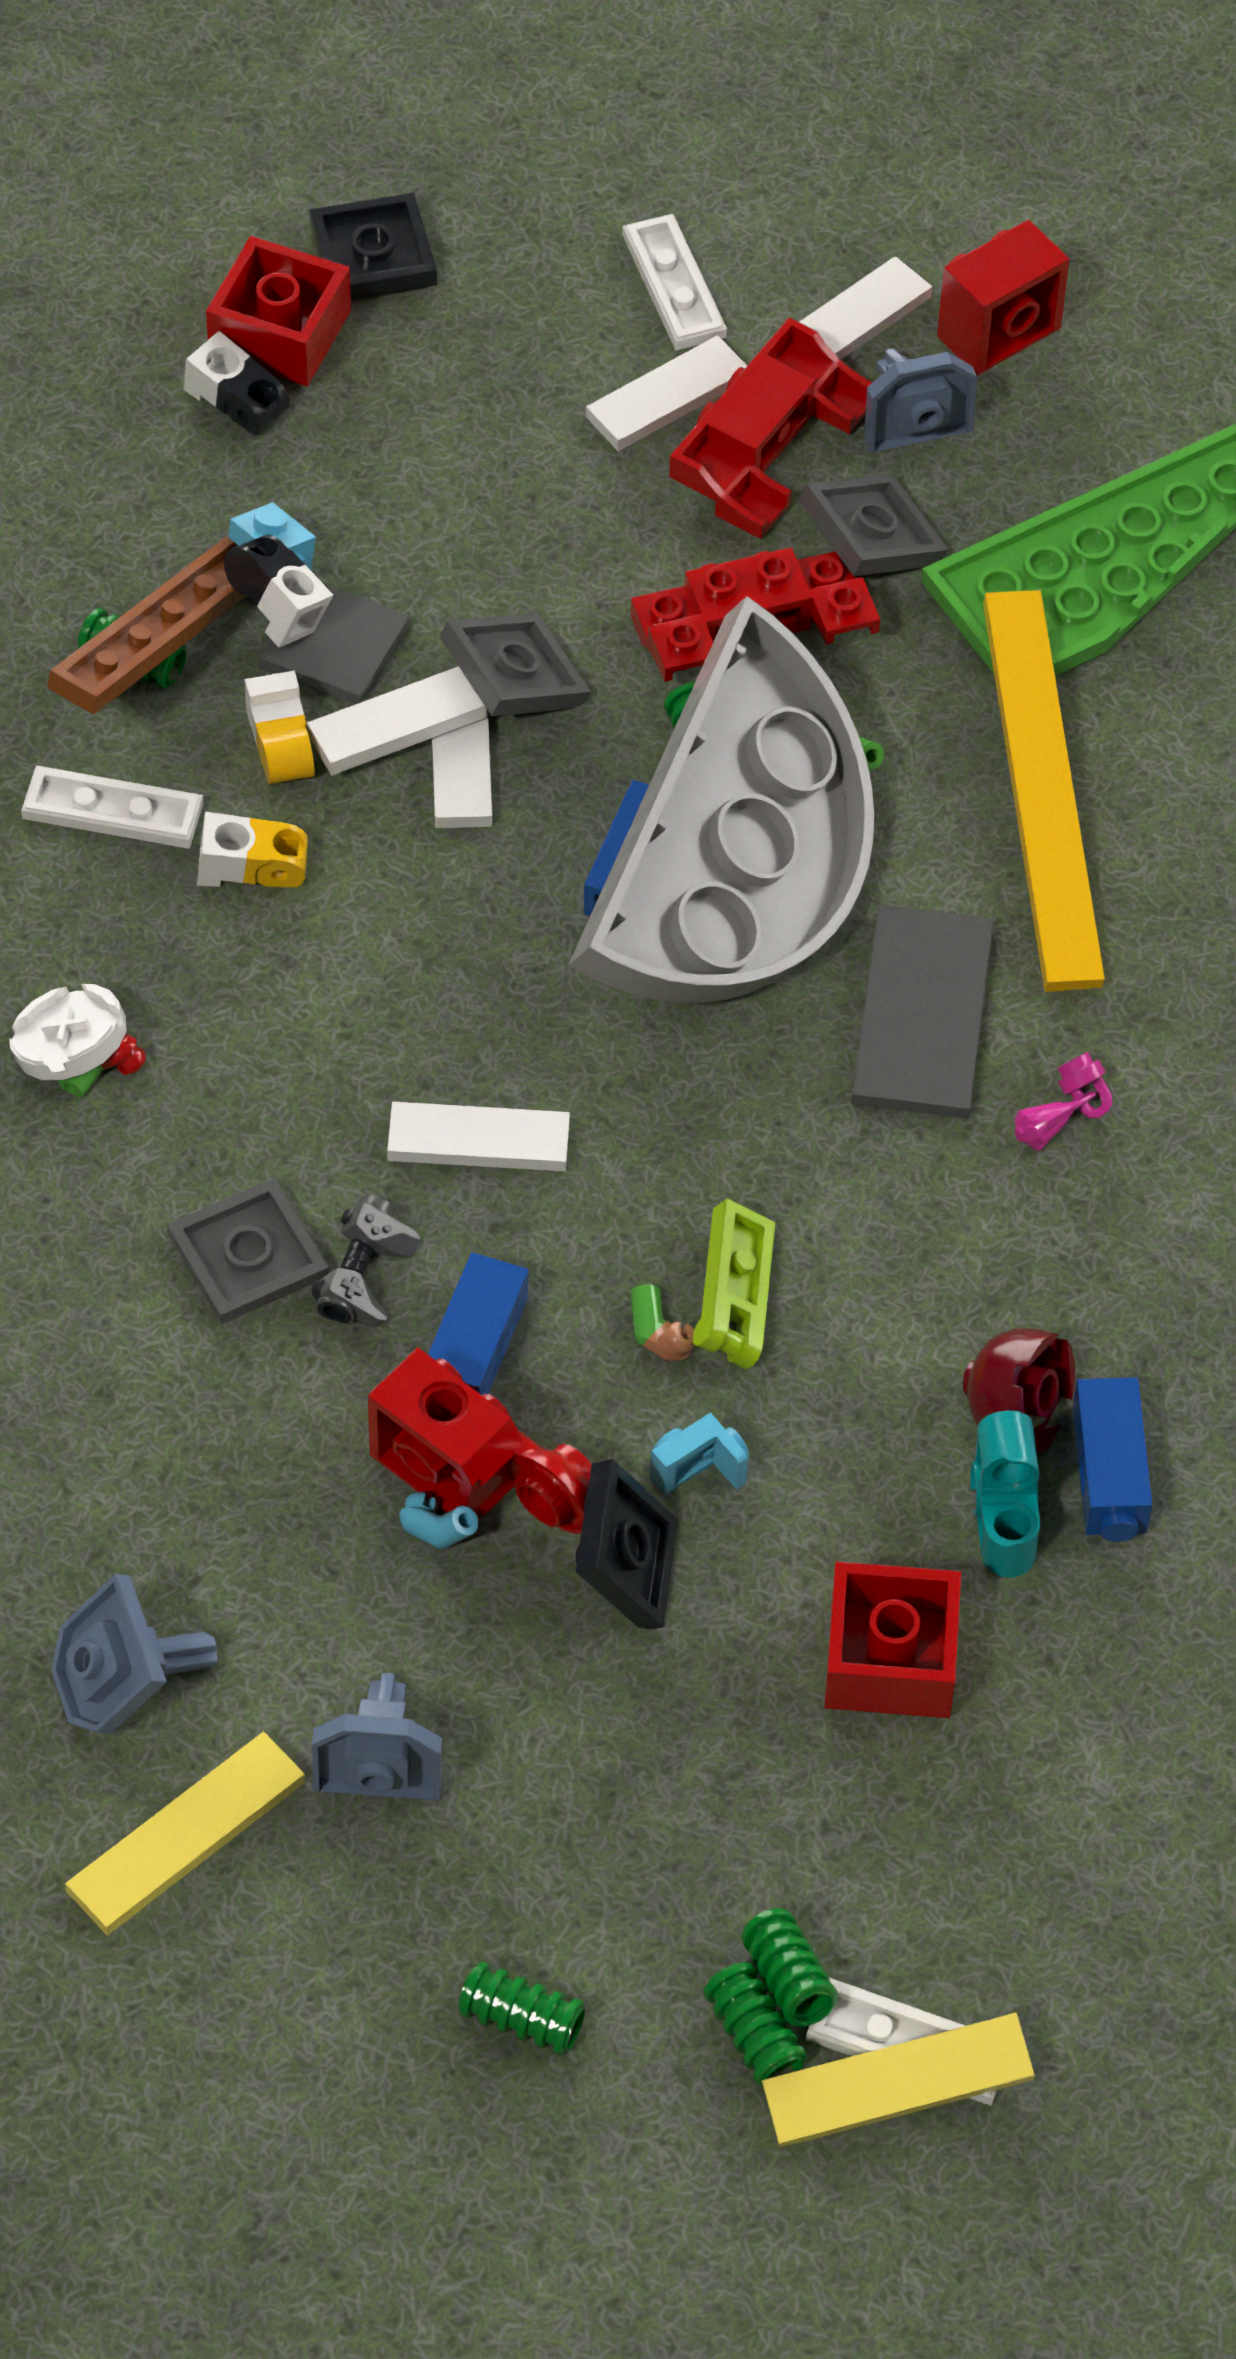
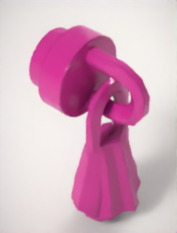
[1015,1052,1113,1151]

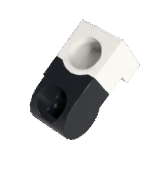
[184,331,290,436]
[224,534,333,648]

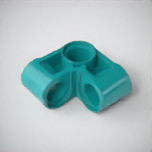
[970,1410,1040,1578]

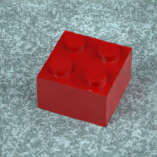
[937,219,1070,376]
[206,235,351,387]
[824,1561,961,1719]

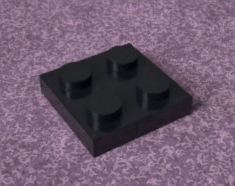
[309,192,437,299]
[576,1459,678,1629]

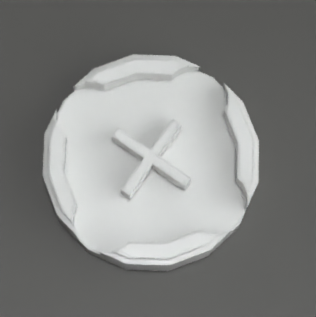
[10,984,127,1080]

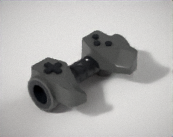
[312,1196,420,1327]

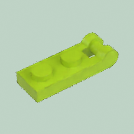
[693,1198,775,1370]

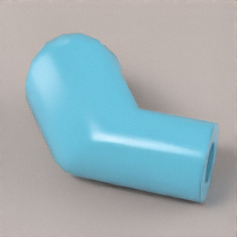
[399,1492,478,1549]

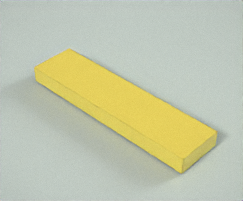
[65,1731,305,1936]
[762,2012,1035,2147]

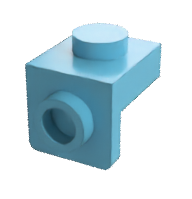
[228,502,316,570]
[650,1412,749,1495]

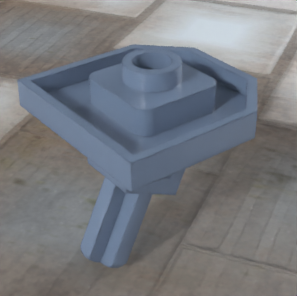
[864,349,977,453]
[51,1574,217,1734]
[312,1673,442,1801]

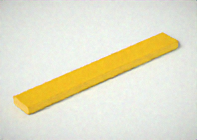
[983,590,1105,992]

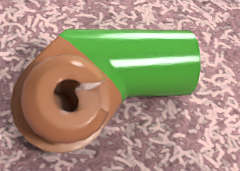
[631,1284,695,1362]

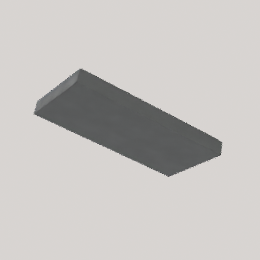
[851,904,994,1119]

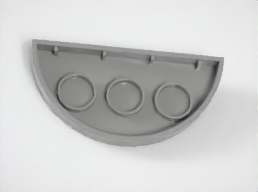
[568,596,874,1003]

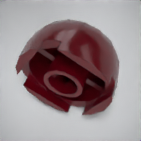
[963,1328,1075,1453]

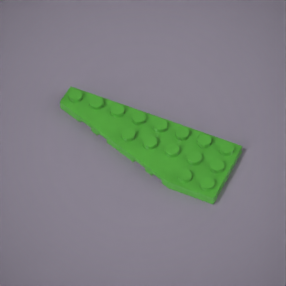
[921,424,1236,676]

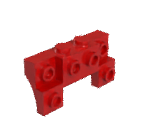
[669,317,872,539]
[630,547,880,682]

